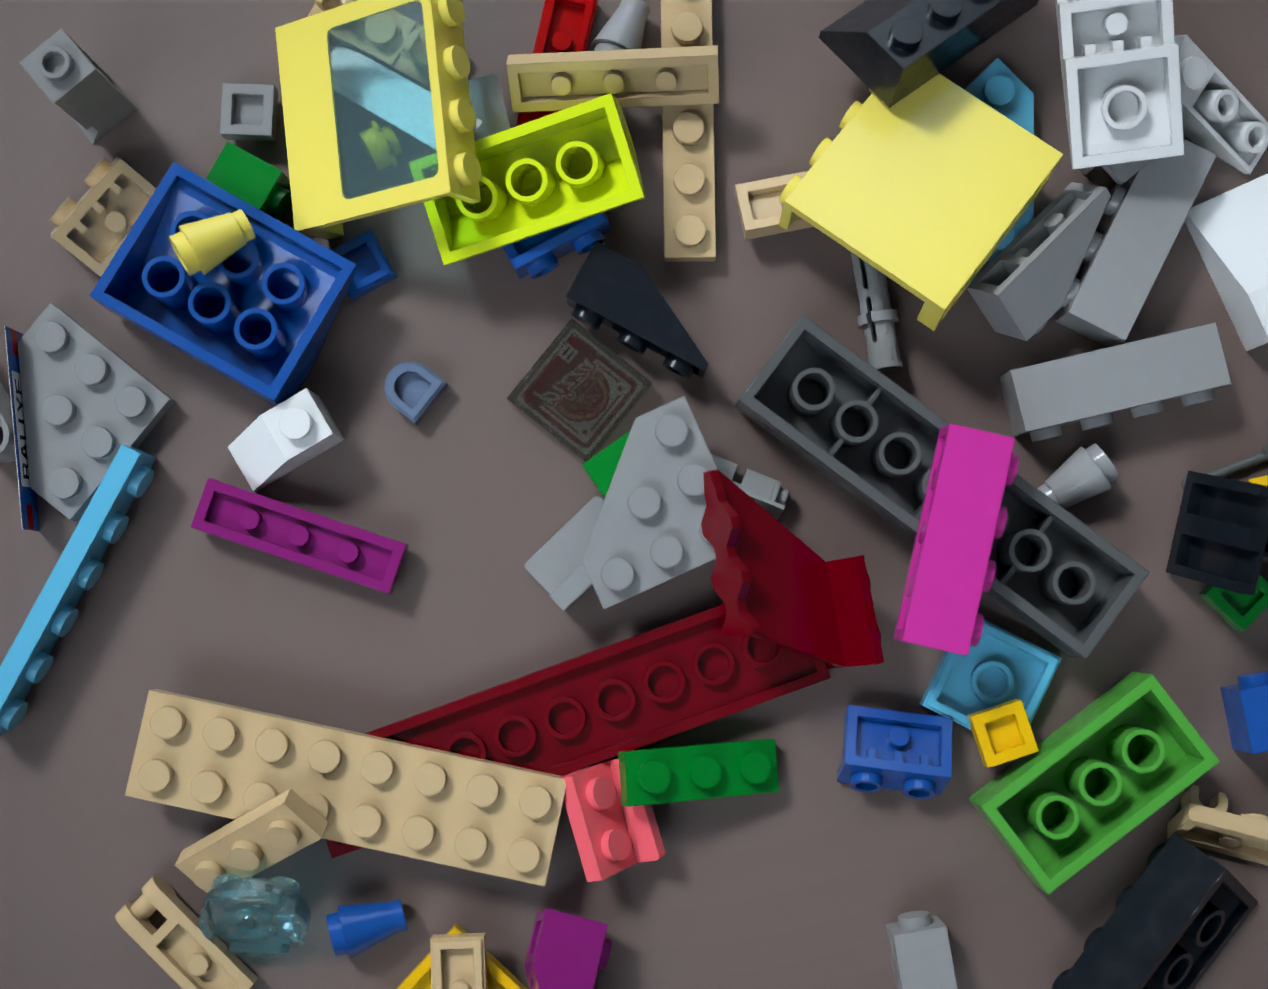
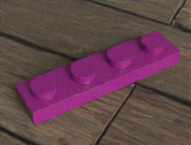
[191,478,409,594]

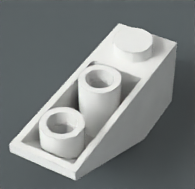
[1175,35,1268,174]

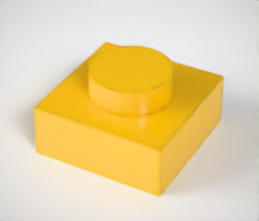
[967,699,1039,768]

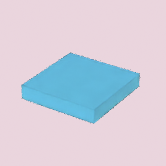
[919,620,1062,730]

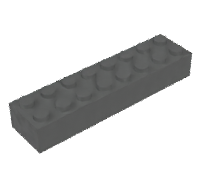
[735,315,1150,659]

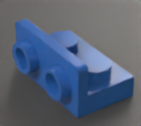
[837,705,953,799]

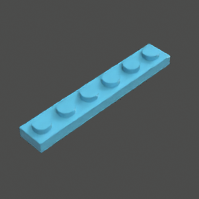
[0,444,156,734]

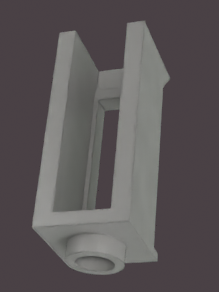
[19,28,137,145]

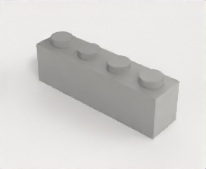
[1055,138,1217,348]
[999,322,1231,442]

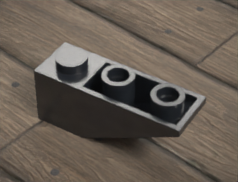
[566,241,708,379]

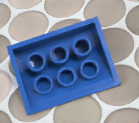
[89,161,358,406]

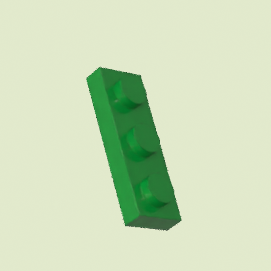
[618,738,779,807]

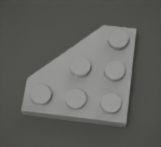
[17,302,176,521]
[582,396,718,609]

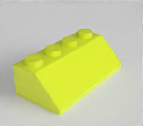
[411,93,645,266]

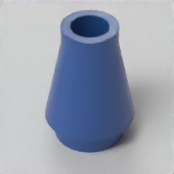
[326,899,408,958]

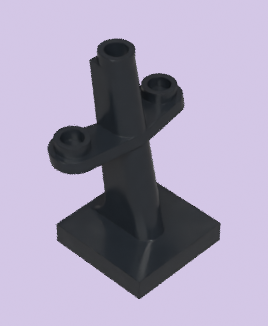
[1166,471,1268,596]

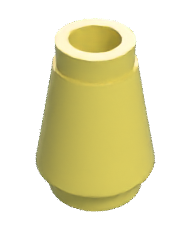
[169,209,256,276]

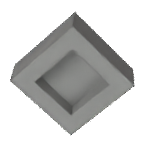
[220,83,279,141]

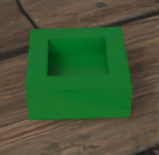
[1198,574,1268,632]

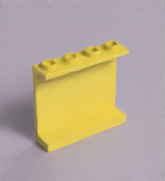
[779,73,1063,331]

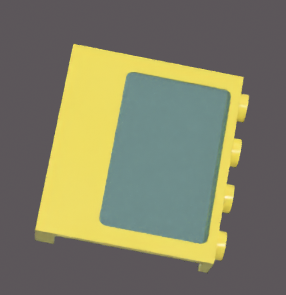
[275,0,481,239]

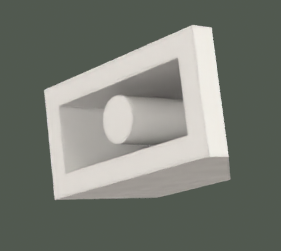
[228,388,345,492]

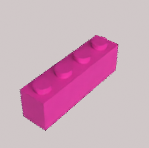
[893,423,1019,656]

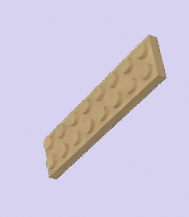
[125,689,566,886]

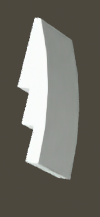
[1055,0,1184,169]

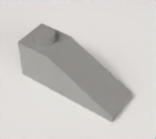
[967,182,1111,341]

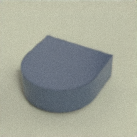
[384,361,448,425]

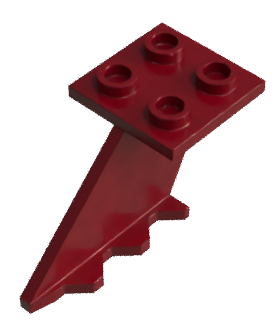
[701,470,885,669]

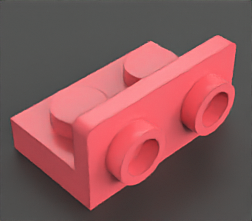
[560,757,666,882]

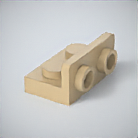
[49,157,156,277]

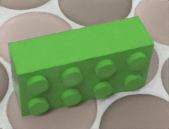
[968,671,1220,895]

